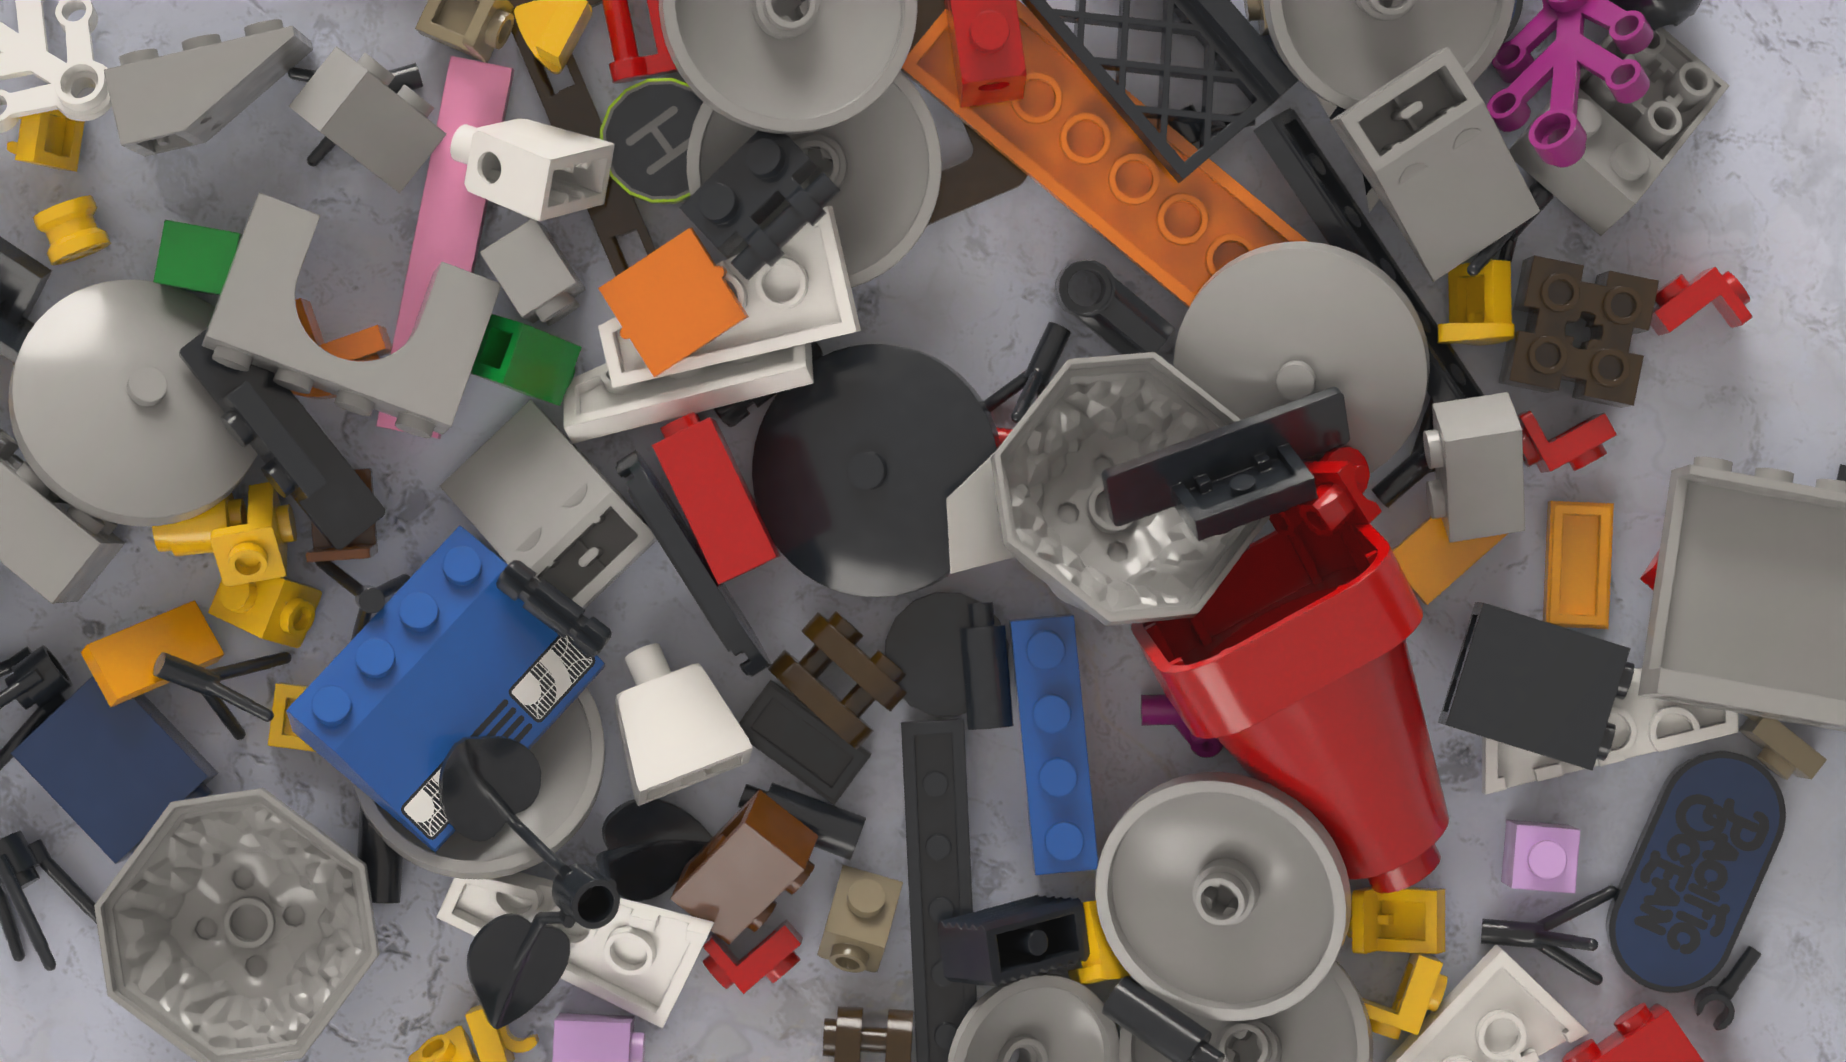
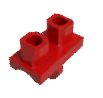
[1269,447,1382,536]

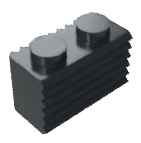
[938,895,1090,987]

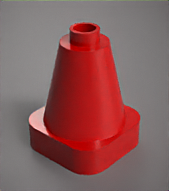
[1131,524,1449,893]

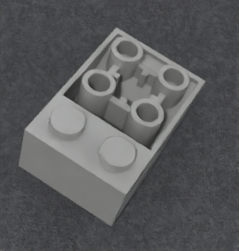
[104,19,313,157]
[1509,27,1729,236]
[1330,47,1541,282]
[440,400,657,609]
[0,428,125,604]

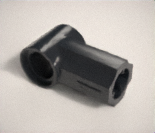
[1054,259,1175,355]

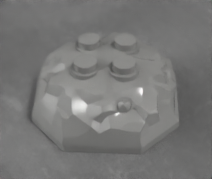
[991,352,1270,626]
[94,788,380,1062]

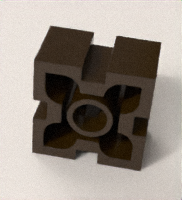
[1498,255,1659,408]

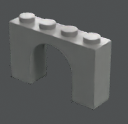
[201,193,501,438]

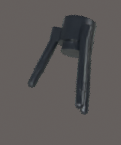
[0,645,73,770]
[0,831,97,971]

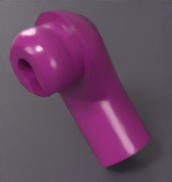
[1141,694,1223,758]

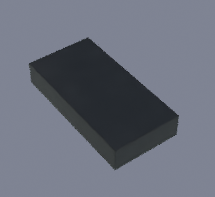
[739,680,872,805]

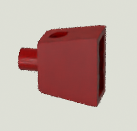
[945,0,1026,108]

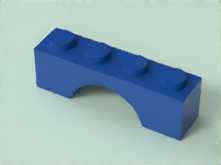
[1009,614,1098,875]

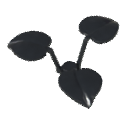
[439,736,712,1029]

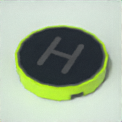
[600,78,703,204]

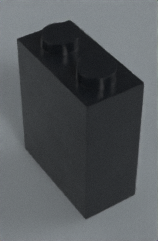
[1438,602,1634,771]

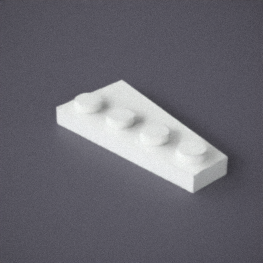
[598,206,861,388]
[563,343,814,444]
[1482,668,1738,795]
[436,872,714,1028]

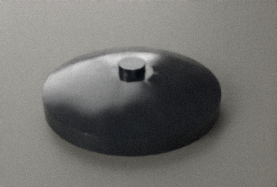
[752,344,1001,597]

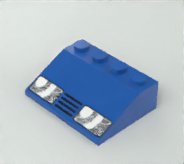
[286,525,605,853]

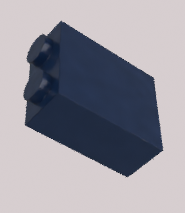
[11,676,218,864]

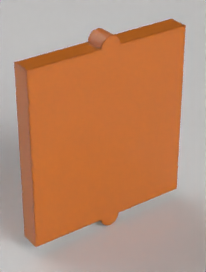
[598,227,749,377]

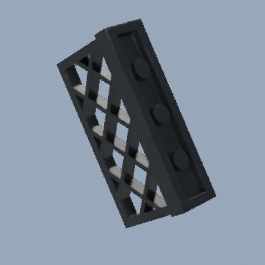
[1021,0,1299,183]

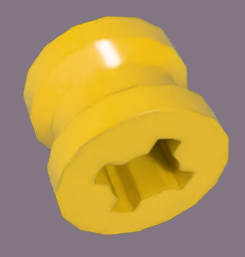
[33,195,111,266]

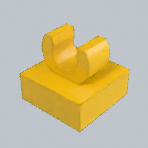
[7,110,85,172]
[465,1005,539,1062]

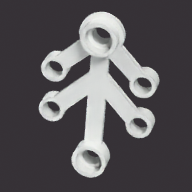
[0,0,112,133]

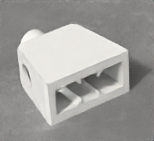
[450,118,615,221]
[615,643,753,806]

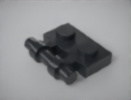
[679,130,841,281]

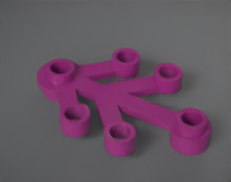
[1487,0,1653,168]

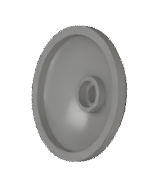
[948,973,1120,1062]

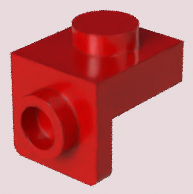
[1650,267,1753,336]
[1517,410,1617,473]
[702,919,803,994]

